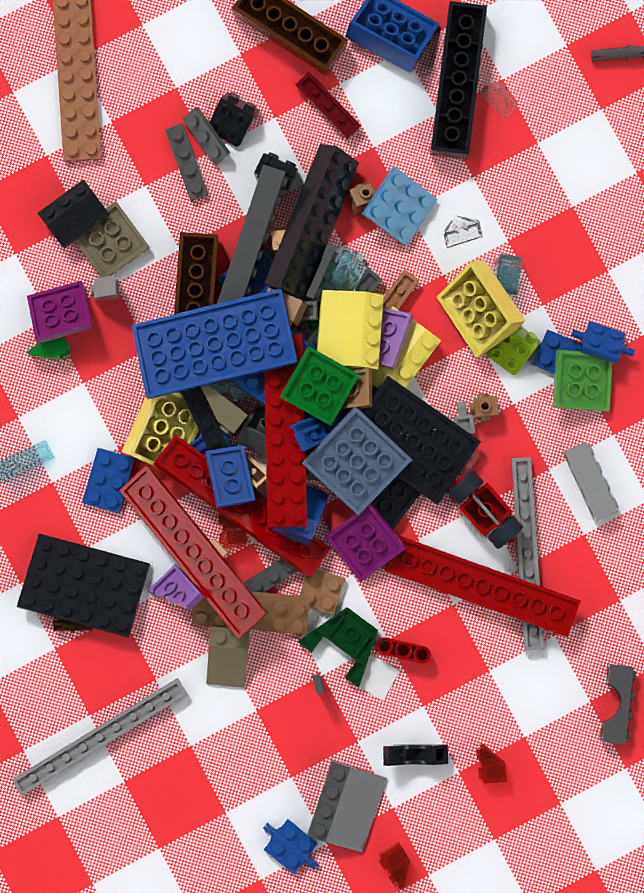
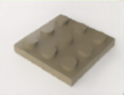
[75,201,150,278]

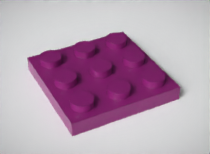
[27,280,93,344]
[325,503,406,582]

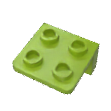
[486,325,541,375]

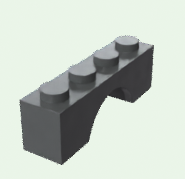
[600,664,636,745]

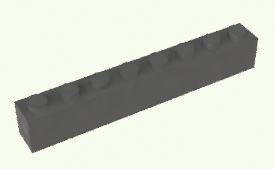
[217,164,288,304]

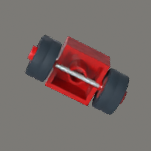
[448,470,523,549]

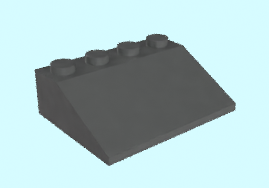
[307,759,387,852]

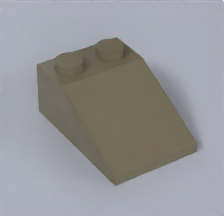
[201,385,248,436]
[206,626,250,688]

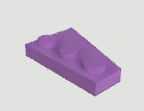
[378,307,414,370]
[147,564,204,610]

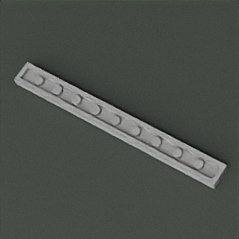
[511,457,544,651]
[12,678,188,796]

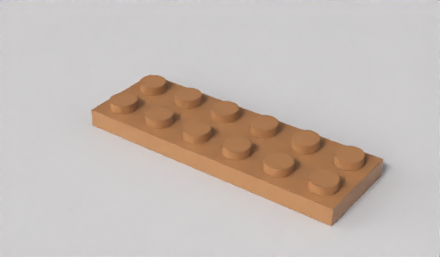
[192,586,310,635]

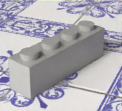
[562,442,619,522]

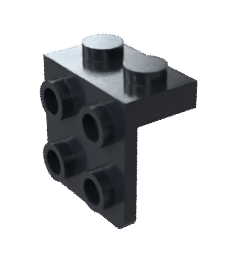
[209,92,261,147]

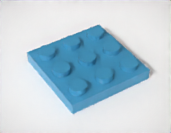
[362,166,437,247]

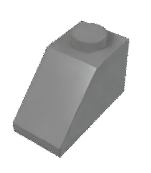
[91,275,119,301]

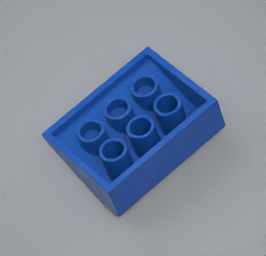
[345,0,440,74]

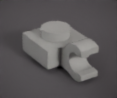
[453,401,475,434]

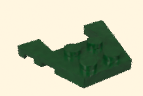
[298,607,378,687]

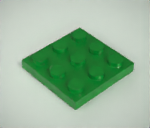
[280,346,359,426]

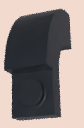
[383,744,448,766]

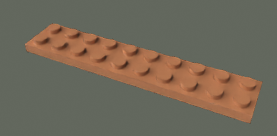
[53,0,102,162]

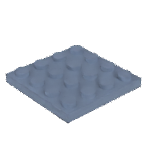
[302,406,412,515]

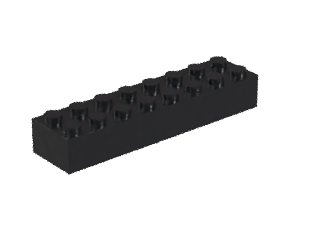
[430,1,487,160]
[264,144,359,302]

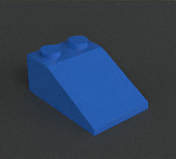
[272,485,329,546]

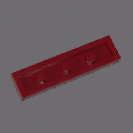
[295,72,361,140]

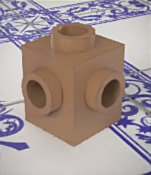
[347,183,377,214]
[470,393,499,421]

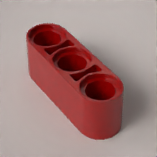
[375,637,431,663]

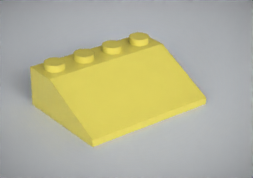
[437,260,526,358]
[317,290,384,373]
[372,306,441,390]
[122,392,199,467]

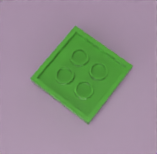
[553,350,612,411]

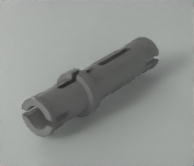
[591,45,644,62]

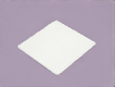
[359,654,399,700]

